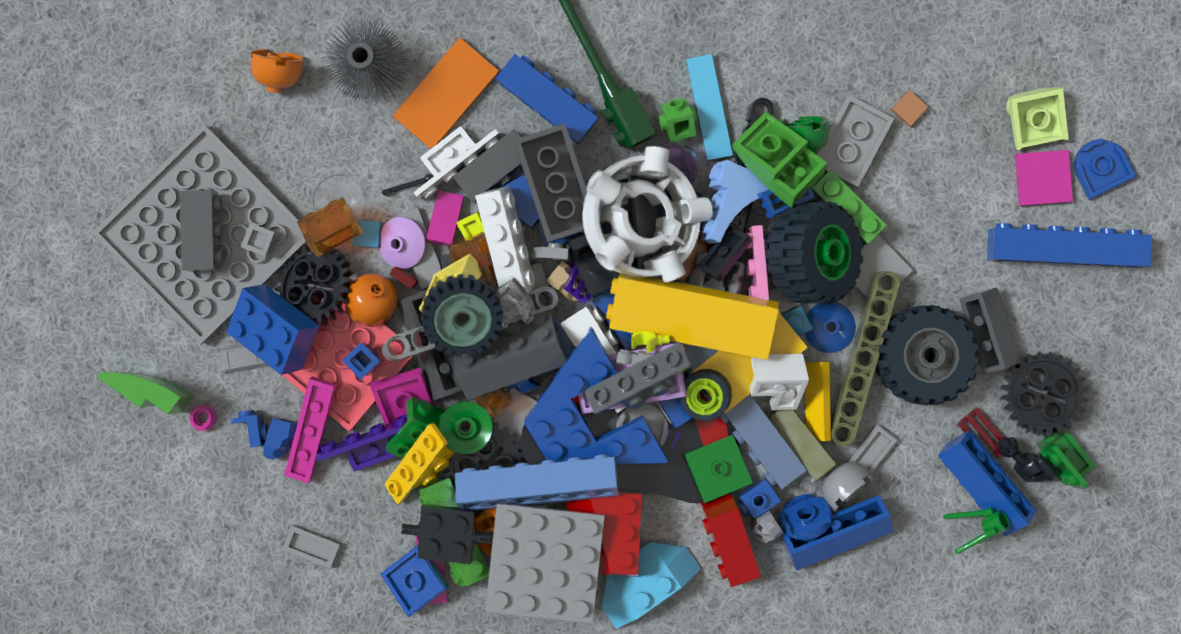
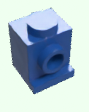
[342,342,384,380]

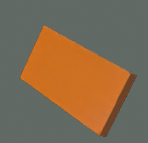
[393,38,499,149]

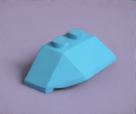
[601,542,701,629]

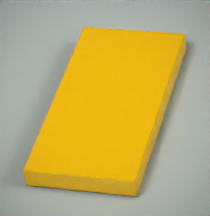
[691,311,808,414]

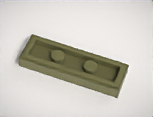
[768,410,837,481]

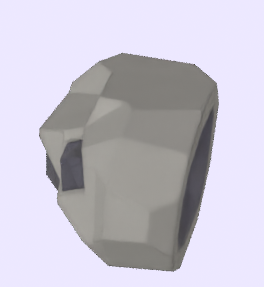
[751,509,784,543]

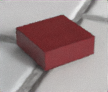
[390,266,419,290]

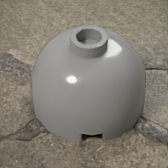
[821,462,875,512]

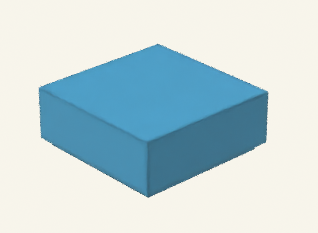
[352,220,381,248]

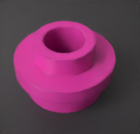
[190,405,217,431]

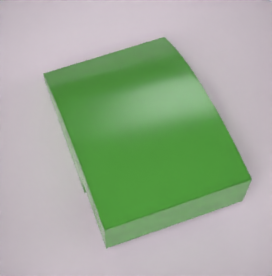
[732,112,827,208]
[97,372,194,414]

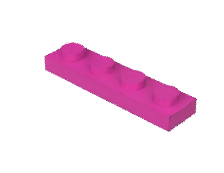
[284,376,337,484]

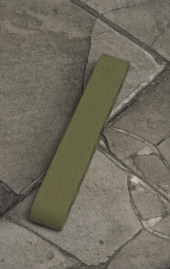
[831,271,900,446]

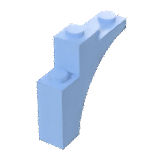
[701,160,812,244]

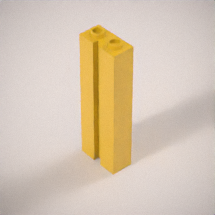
[606,273,779,360]

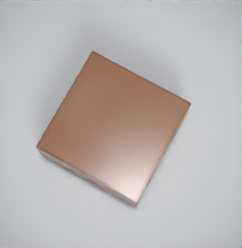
[891,90,928,127]

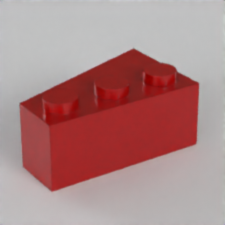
[700,493,761,588]

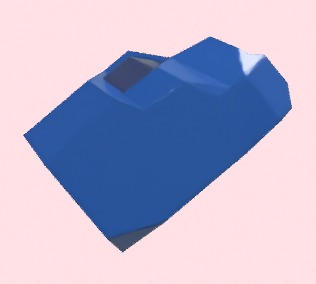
[263,417,298,460]

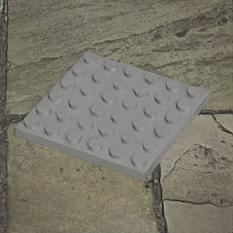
[92,124,314,344]

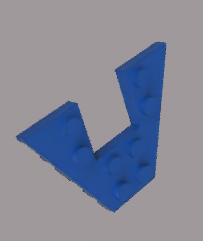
[524,327,668,464]

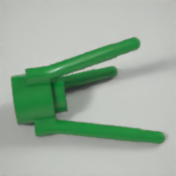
[943,507,1010,554]

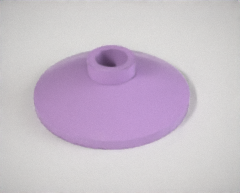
[379,217,426,269]

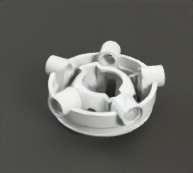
[583,147,712,282]

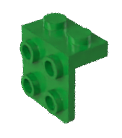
[386,397,446,459]
[1036,425,1097,490]

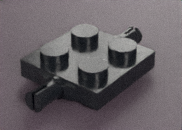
[401,504,493,564]

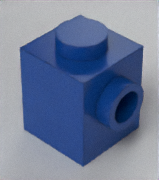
[738,477,781,519]

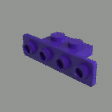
[316,414,407,472]

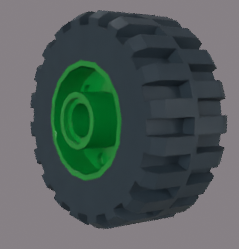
[766,202,863,304]

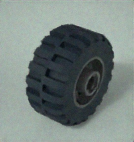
[875,305,980,406]

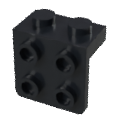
[569,222,635,296]

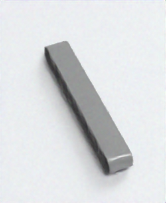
[382,287,558,362]

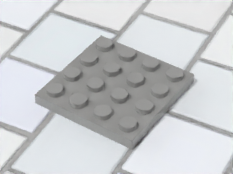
[485,503,604,624]

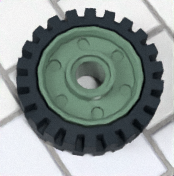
[421,274,503,357]

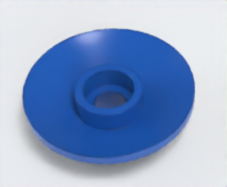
[805,302,855,353]

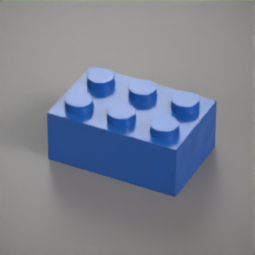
[226,284,319,375]

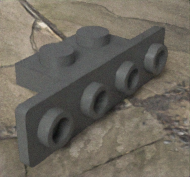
[585,342,691,414]

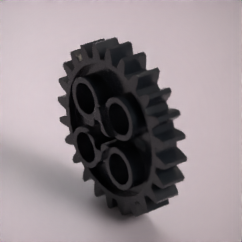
[274,244,355,326]
[1000,351,1089,437]
[445,422,528,486]

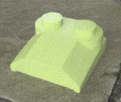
[1006,87,1069,150]

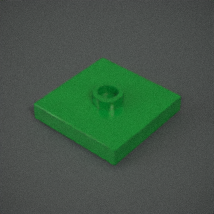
[684,435,753,503]

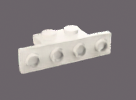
[414,126,501,199]

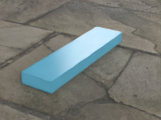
[686,54,733,161]

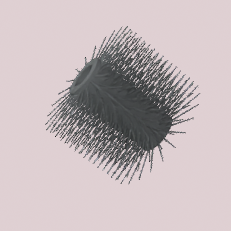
[321,16,410,103]

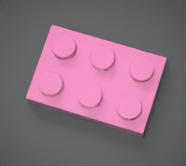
[745,225,769,300]

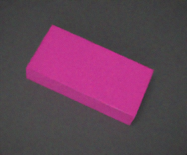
[426,190,464,247]

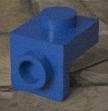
[231,410,269,448]

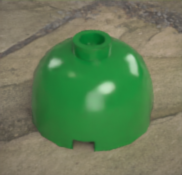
[779,116,829,153]

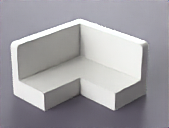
[749,354,809,410]

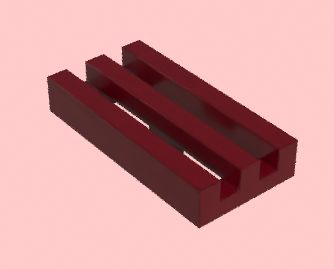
[956,407,1002,461]

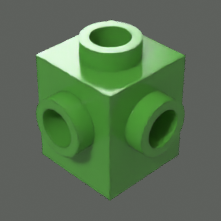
[658,98,697,142]

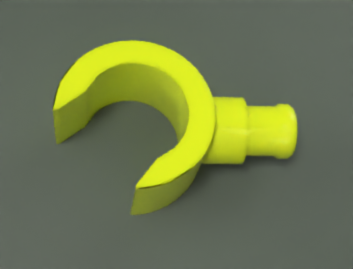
[632,331,670,353]

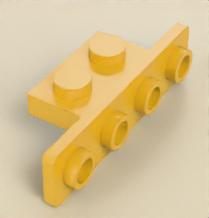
[385,423,455,504]

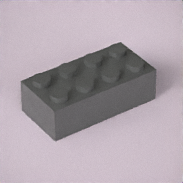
[514,123,587,243]
[453,310,567,400]

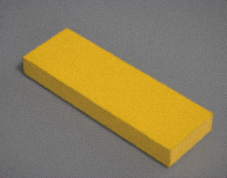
[805,362,831,441]

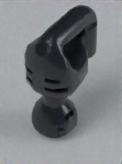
[998,437,1058,482]

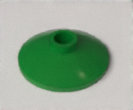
[439,401,492,454]

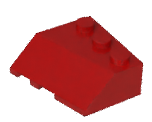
[565,493,642,577]

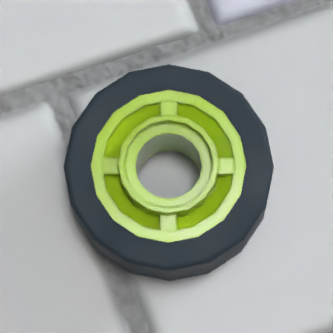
[680,369,732,422]

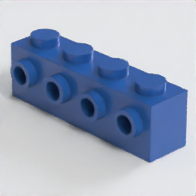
[496,54,598,146]
[938,430,1037,536]
[782,495,893,571]

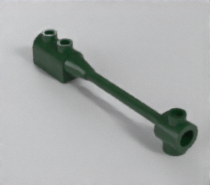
[558,0,656,149]

